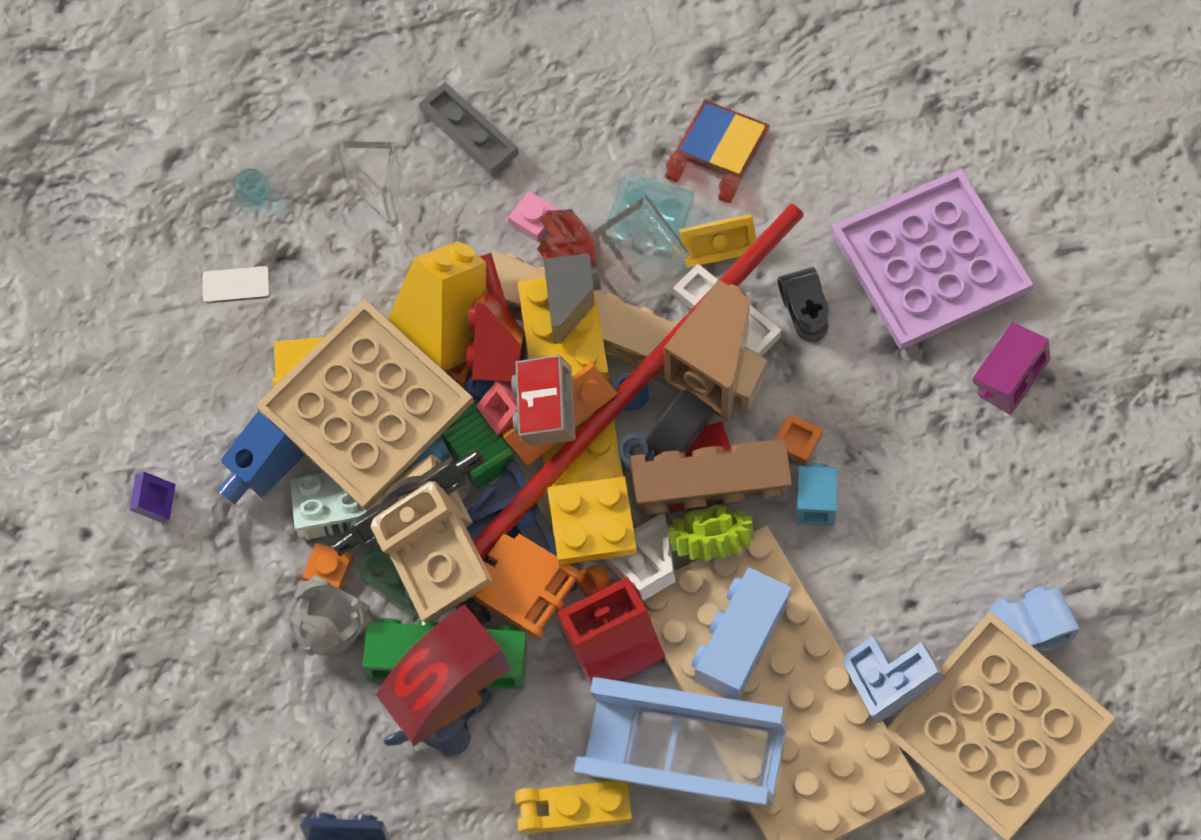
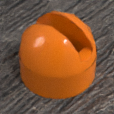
[579,565,613,597]

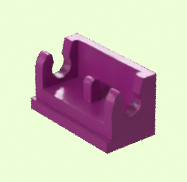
[973,322,1050,415]

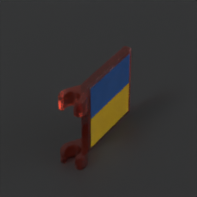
[665,99,770,203]

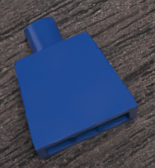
[217,412,304,505]

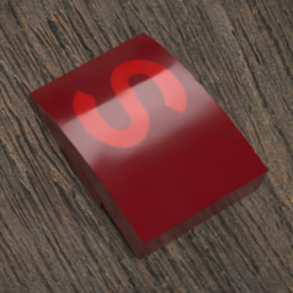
[376,604,511,747]

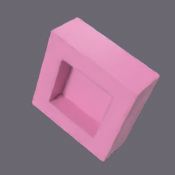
[508,191,559,242]

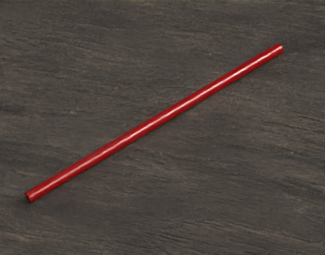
[473,204,804,560]

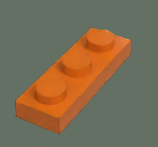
[502,361,618,466]

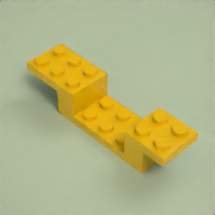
[517,278,637,565]

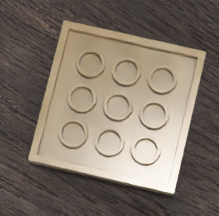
[255,299,474,511]
[884,611,1116,840]

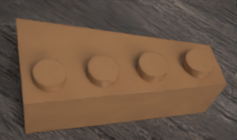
[630,439,792,516]

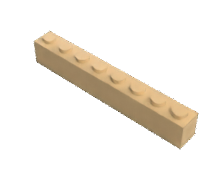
[486,251,767,414]

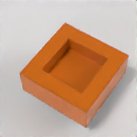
[775,414,823,466]
[302,543,354,590]

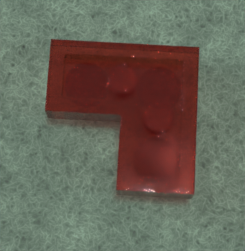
[537,209,613,272]

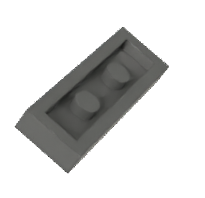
[419,82,519,176]

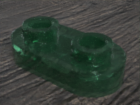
[358,548,416,612]

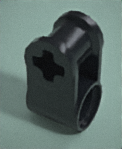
[777,267,829,342]

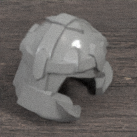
[289,574,372,656]

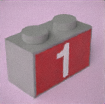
[511,355,575,446]

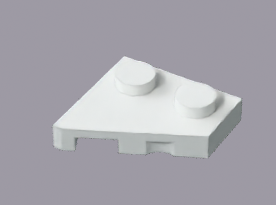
[603,514,676,601]

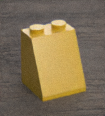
[387,241,486,371]

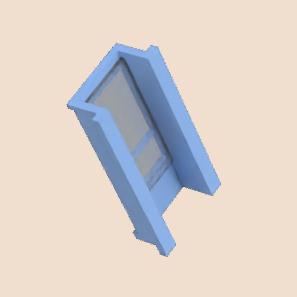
[574,677,787,806]

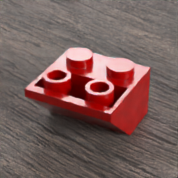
[466,292,526,382]
[557,577,666,685]

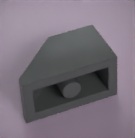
[544,254,601,344]

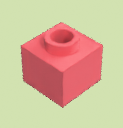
[476,381,517,435]

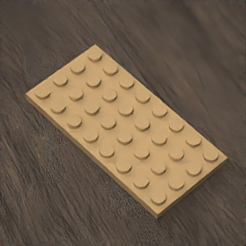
[641,525,925,840]

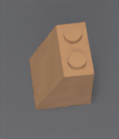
[664,279,750,421]

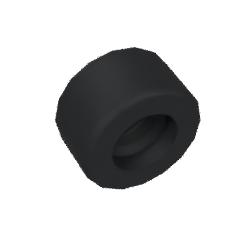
[646,389,715,455]

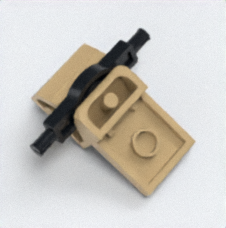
[332,449,493,624]

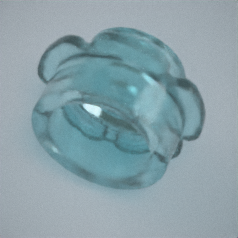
[234,169,270,203]

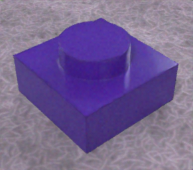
[129,472,176,522]

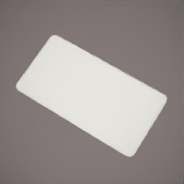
[202,266,269,302]

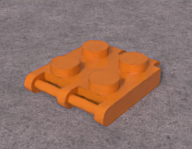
[474,534,584,640]

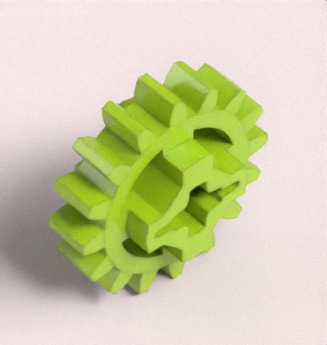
[668,505,754,561]

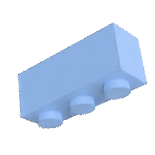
[691,567,791,700]

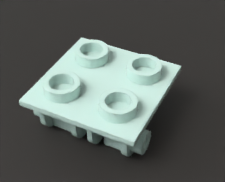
[290,473,368,540]

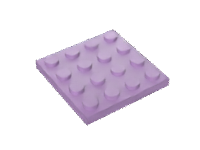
[830,169,1034,351]

